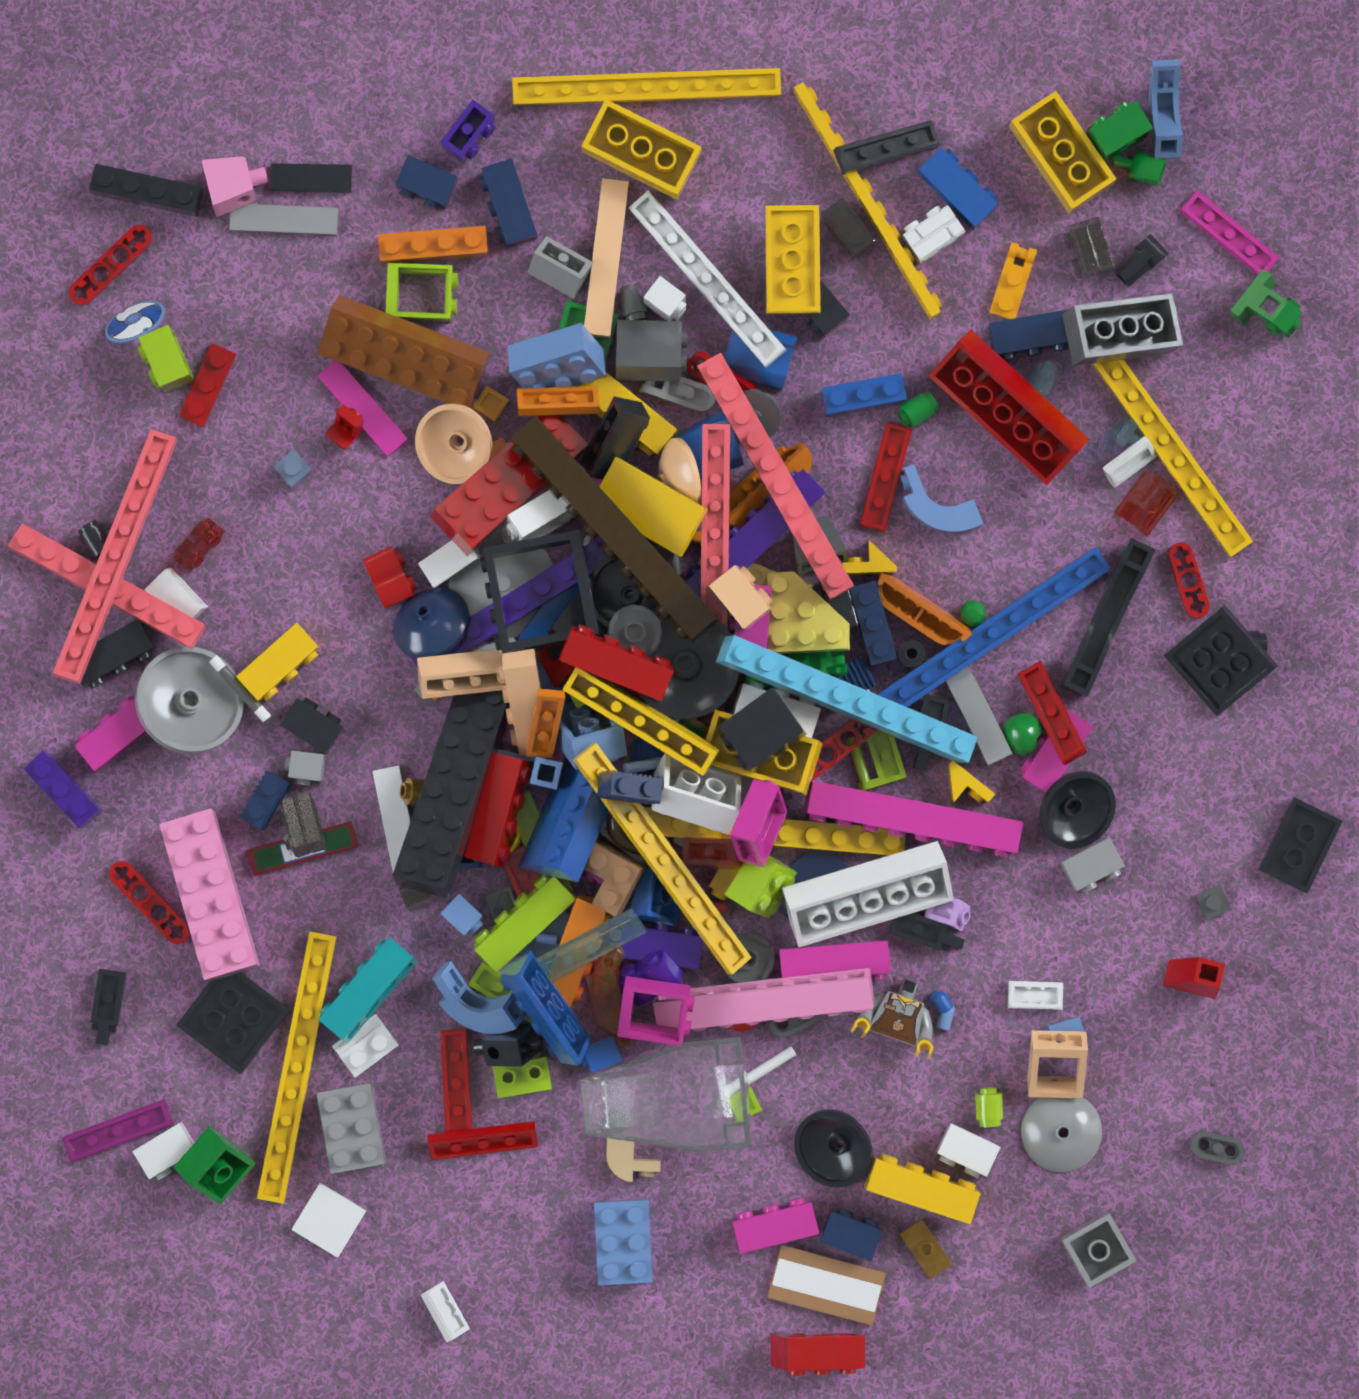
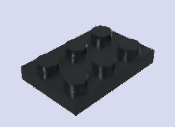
[1258,797,1343,894]

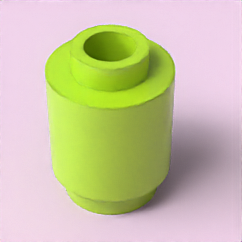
[975,1087,1003,1127]

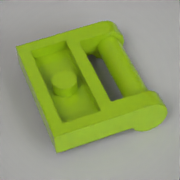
[844,730,907,791]

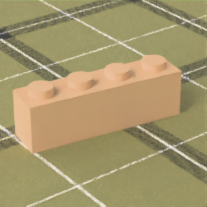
[417,649,506,699]
[498,649,542,756]

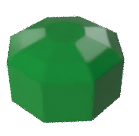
[959,600,986,627]

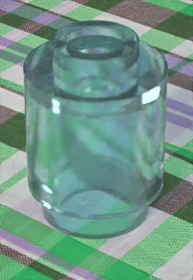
[1027,360,1061,398]

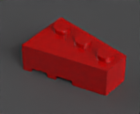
[771,1333,865,1376]

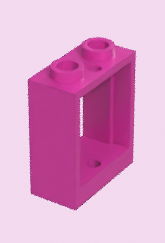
[730,779,787,867]
[617,976,695,1046]

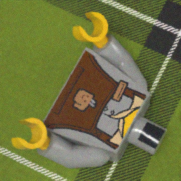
[851,979,933,1059]

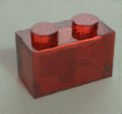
[682,837,744,870]

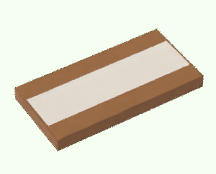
[767,1244,886,1326]

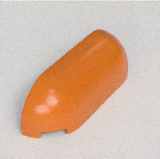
[729,443,812,528]
[878,572,972,645]

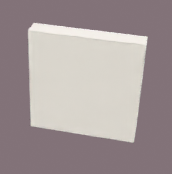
[292,1182,367,1258]

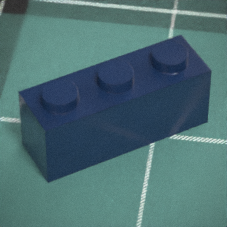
[478,158,538,248]
[988,309,1069,361]
[850,581,897,667]

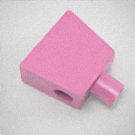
[202,156,268,217]

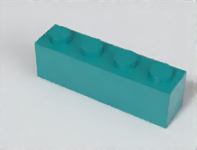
[318,937,418,1044]

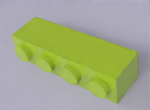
[473,874,576,973]

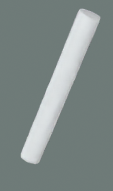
[723,1046,796,1098]

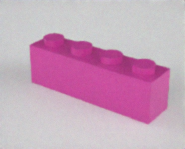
[779,940,891,980]

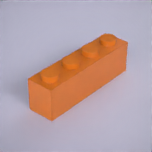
[378,226,489,266]
[548,893,611,1008]

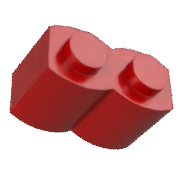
[363,546,417,609]

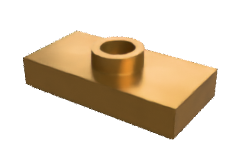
[899,1218,952,1279]

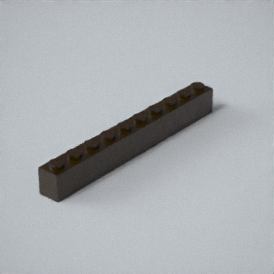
[511,416,717,643]

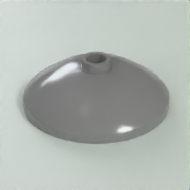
[1021,1097,1102,1172]

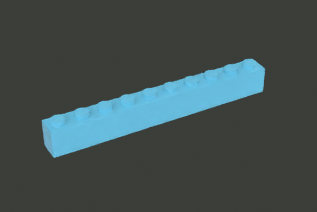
[716,635,978,763]

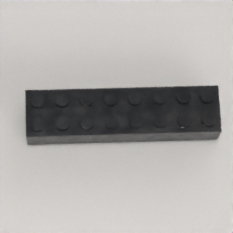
[392,690,510,899]

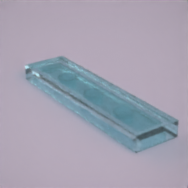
[537,908,646,982]

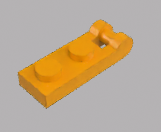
[989,242,1037,320]

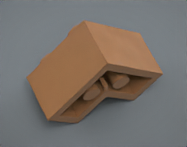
[584,839,647,917]

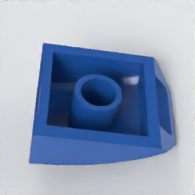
[724,330,797,391]
[672,411,744,481]
[627,864,681,927]

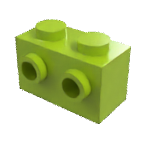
[493,1052,552,1098]

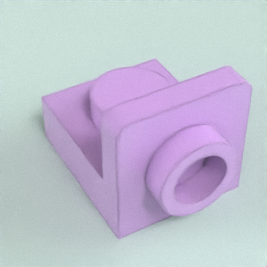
[924,898,970,931]

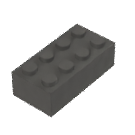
[1062,293,1183,366]

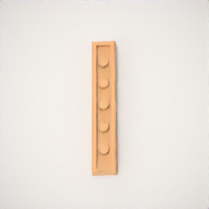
[584,178,629,339]

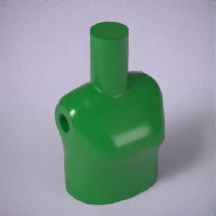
[1114,151,1166,187]

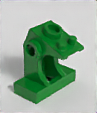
[1230,269,1303,339]

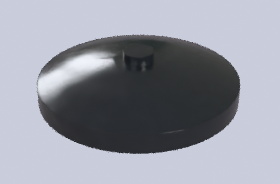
[639,616,740,719]

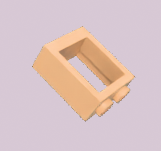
[1027,1030,1088,1098]

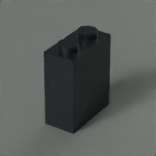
[719,688,807,773]

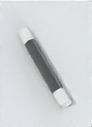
[209,655,271,722]

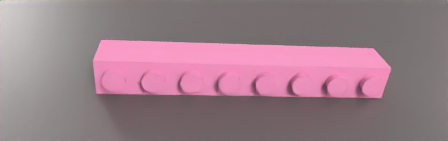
[653,968,874,1031]

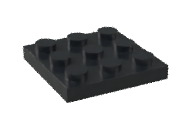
[1164,604,1278,716]
[176,972,291,1075]

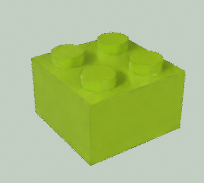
[137,325,195,393]
[725,855,797,918]

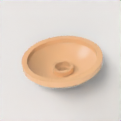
[415,403,492,484]
[657,438,701,504]

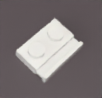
[332,1014,399,1078]

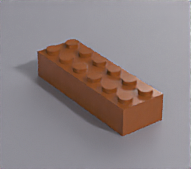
[317,295,491,408]

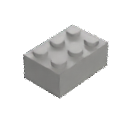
[317,1082,386,1174]

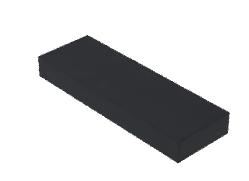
[271,163,352,193]

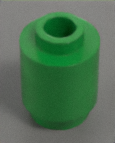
[897,391,939,428]

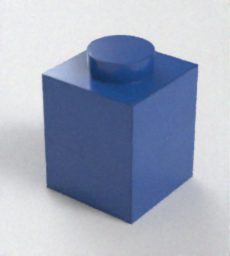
[582,1035,623,1073]

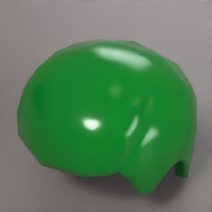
[1002,712,1042,756]

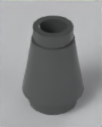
[620,284,648,320]

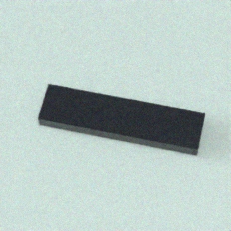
[833,120,941,175]

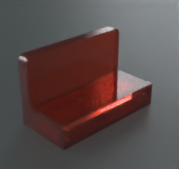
[1114,471,1179,537]

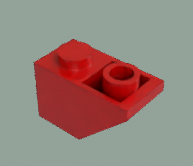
[1163,957,1225,999]

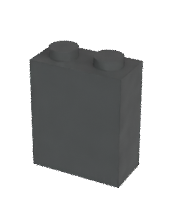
[616,320,687,381]

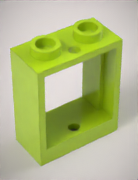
[386,263,458,322]

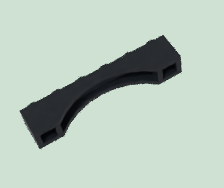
[1060,538,1156,698]

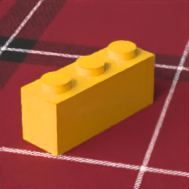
[236,623,320,702]

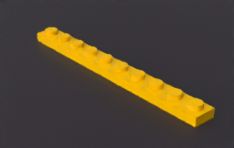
[512,68,781,106]
[793,82,942,320]
[1092,360,1253,557]
[573,743,752,975]
[643,807,906,855]
[257,931,337,1204]

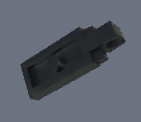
[910,694,951,771]
[888,913,965,951]
[91,969,127,1046]

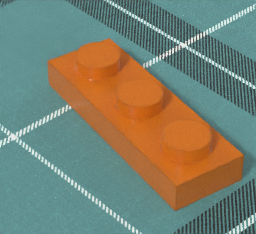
[516,386,600,416]
[525,688,565,759]

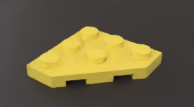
[768,571,850,654]

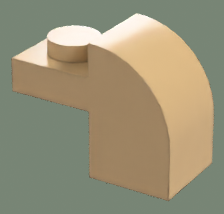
[606,1136,661,1182]

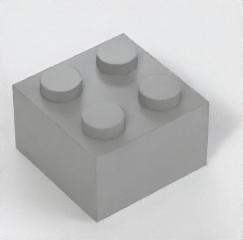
[1059,1211,1136,1288]

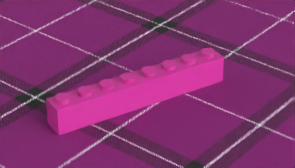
[803,781,1023,858]

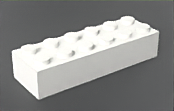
[782,841,954,947]

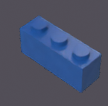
[917,147,998,230]
[821,373,907,417]

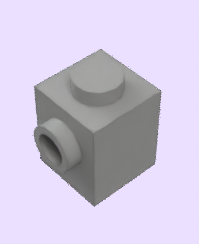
[284,750,326,786]

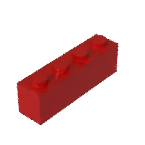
[559,625,674,701]
[464,752,532,867]

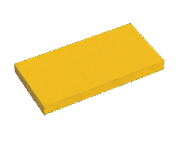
[765,205,820,314]
[599,457,708,557]

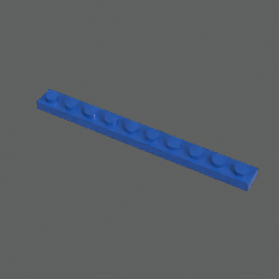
[876,547,1111,707]

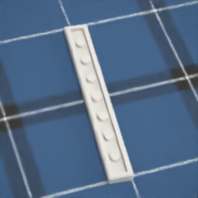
[629,190,786,368]

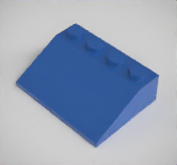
[518,767,609,882]
[500,950,592,1066]

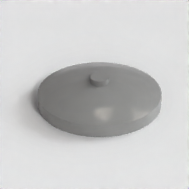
[449,531,553,638]
[135,647,244,754]

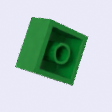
[1087,101,1153,163]
[173,1126,256,1205]

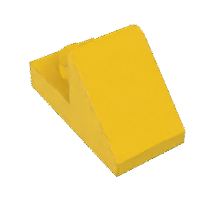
[842,540,897,575]
[948,760,995,803]

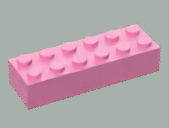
[159,809,260,982]

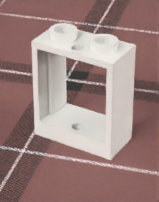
[502,491,572,543]

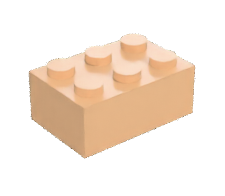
[709,565,772,629]

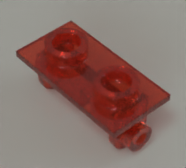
[173,517,225,573]

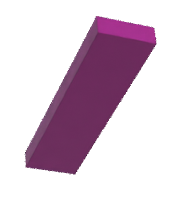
[62,1099,174,1163]

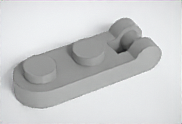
[639,377,715,412]

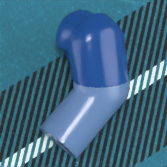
[929,991,955,1031]

